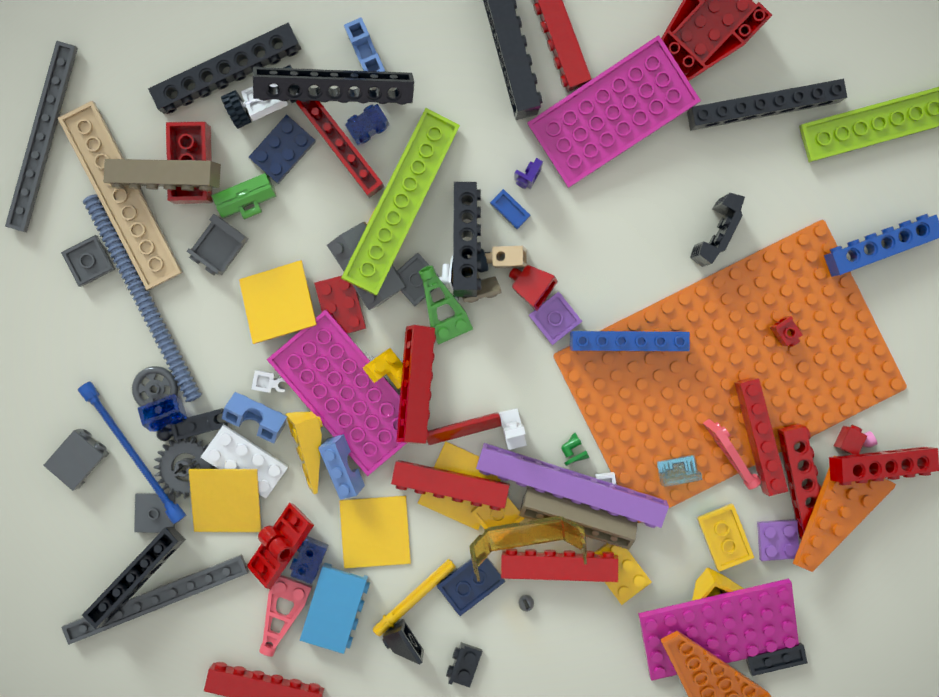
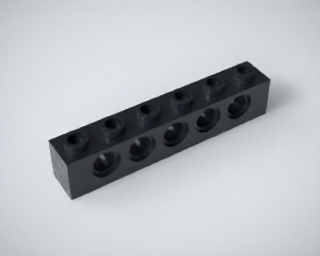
[453,182,481,297]
[82,526,186,629]

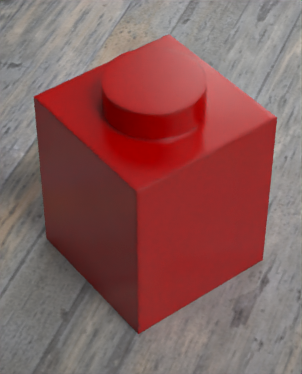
[834,425,868,455]

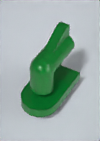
[561,432,590,466]

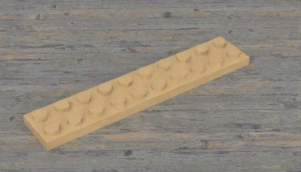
[58,101,183,290]

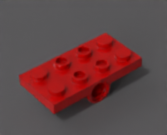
[247,503,314,589]

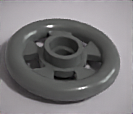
[132,366,178,412]

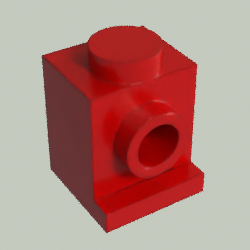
[769,316,803,347]

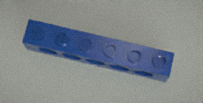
[824,213,939,277]
[570,331,690,351]

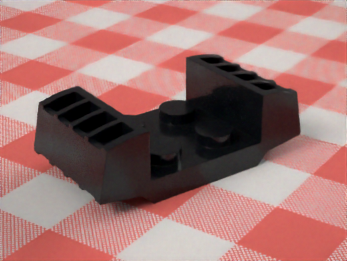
[690,193,745,267]

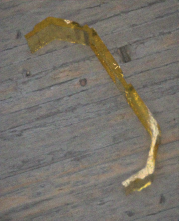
[469,516,587,582]

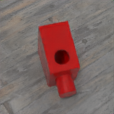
[509,265,558,311]

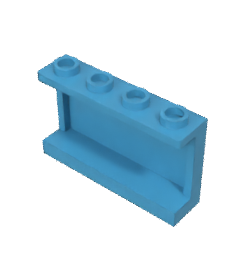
[299,563,370,654]

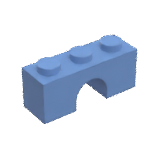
[344,17,386,72]
[222,392,287,444]
[318,434,365,500]

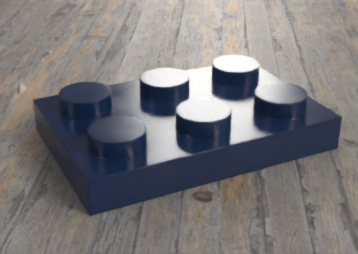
[249,114,316,184]
[437,550,505,616]

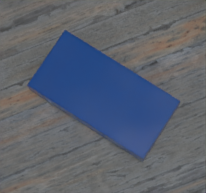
[490,189,531,229]

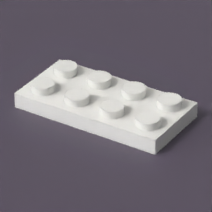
[201,424,288,498]

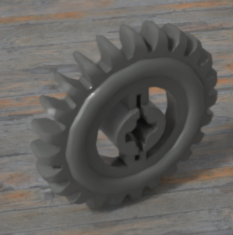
[153,437,216,499]

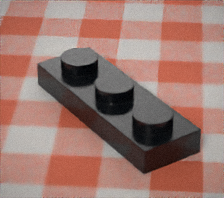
[747,643,808,676]

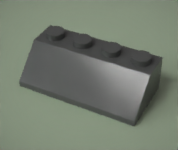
[327,221,406,310]

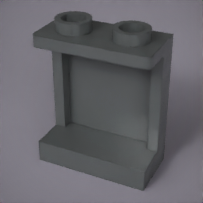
[187,214,249,275]
[43,429,109,491]

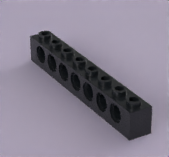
[148,22,301,114]
[253,67,415,105]
[687,79,848,131]

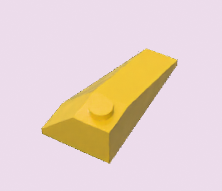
[285,412,323,494]
[692,567,744,601]

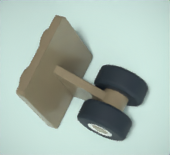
[462,249,502,303]

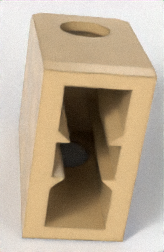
[485,246,527,268]

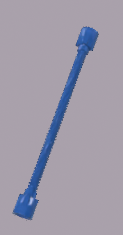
[77,381,187,525]

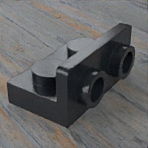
[446,642,482,688]

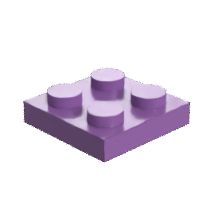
[528,291,582,345]
[757,519,799,561]

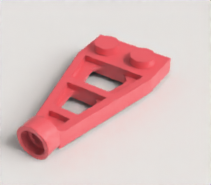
[703,419,761,490]
[259,575,312,657]

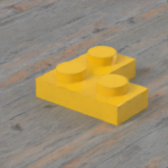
[363,348,403,389]

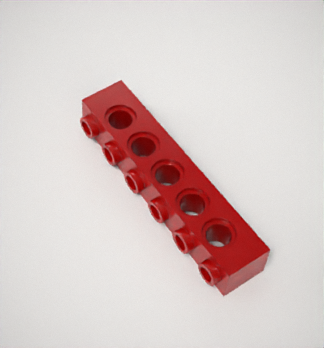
[777,424,821,540]
[829,447,939,486]

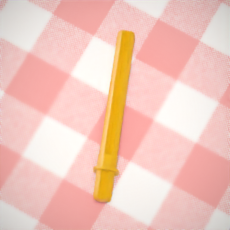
[373,559,456,636]

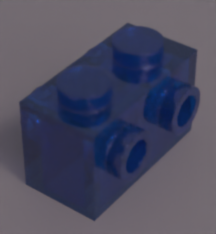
[345,104,389,145]
[137,394,187,432]
[290,537,329,585]

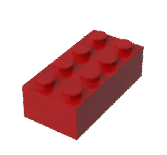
[166,122,213,204]

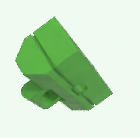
[211,173,276,219]

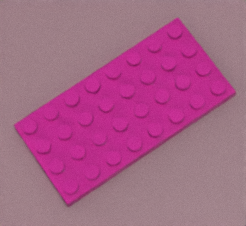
[527,35,701,188]
[266,309,407,476]
[638,578,799,681]

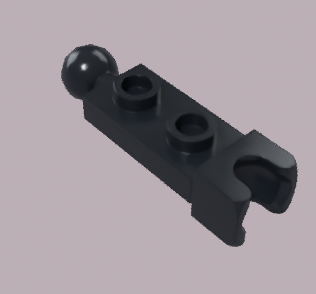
[156,408,228,441]

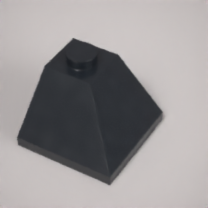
[382,619,424,665]

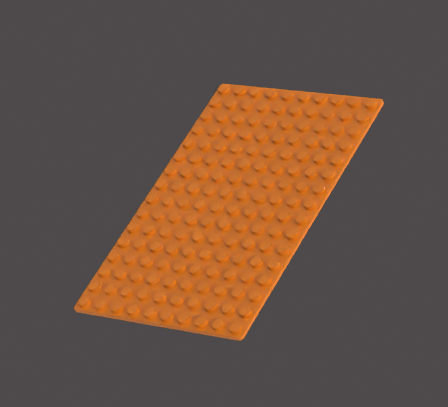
[553,220,907,523]

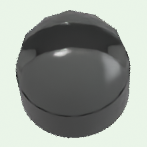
[518,595,534,612]

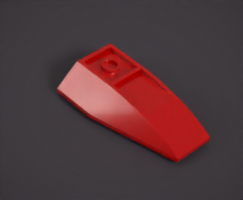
[661,0,772,81]

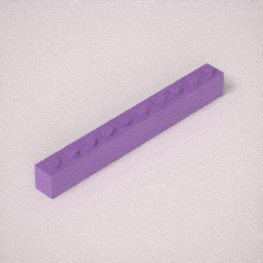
[476,443,669,528]

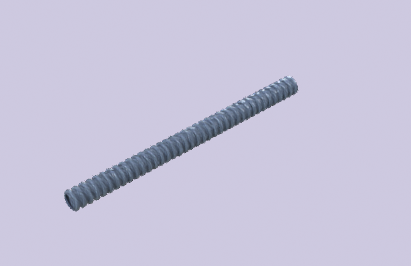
[83,194,202,402]

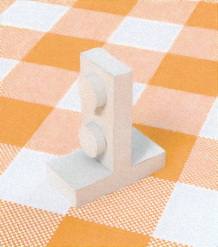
[499,408,527,450]

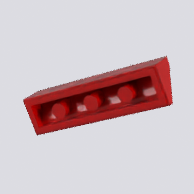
[427,412,502,445]

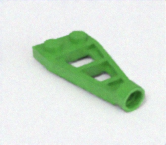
[419,266,473,345]

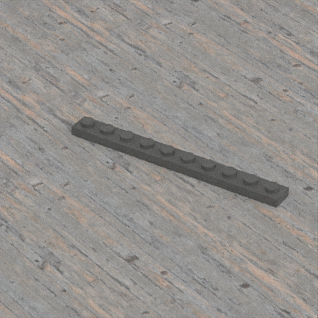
[5,40,78,233]
[61,554,249,645]

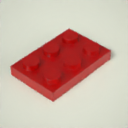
[314,275,367,334]

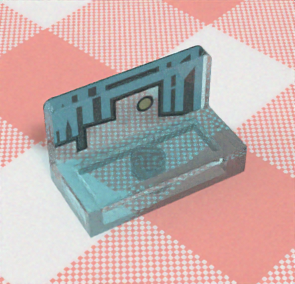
[657,455,703,487]

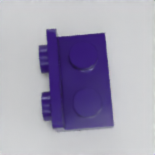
[514,158,543,189]

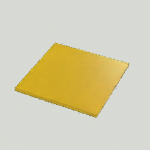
[239,260,317,344]
[418,441,501,530]
[189,469,261,532]
[339,496,411,568]

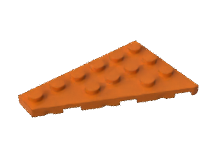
[793,456,896,572]
[660,631,771,697]

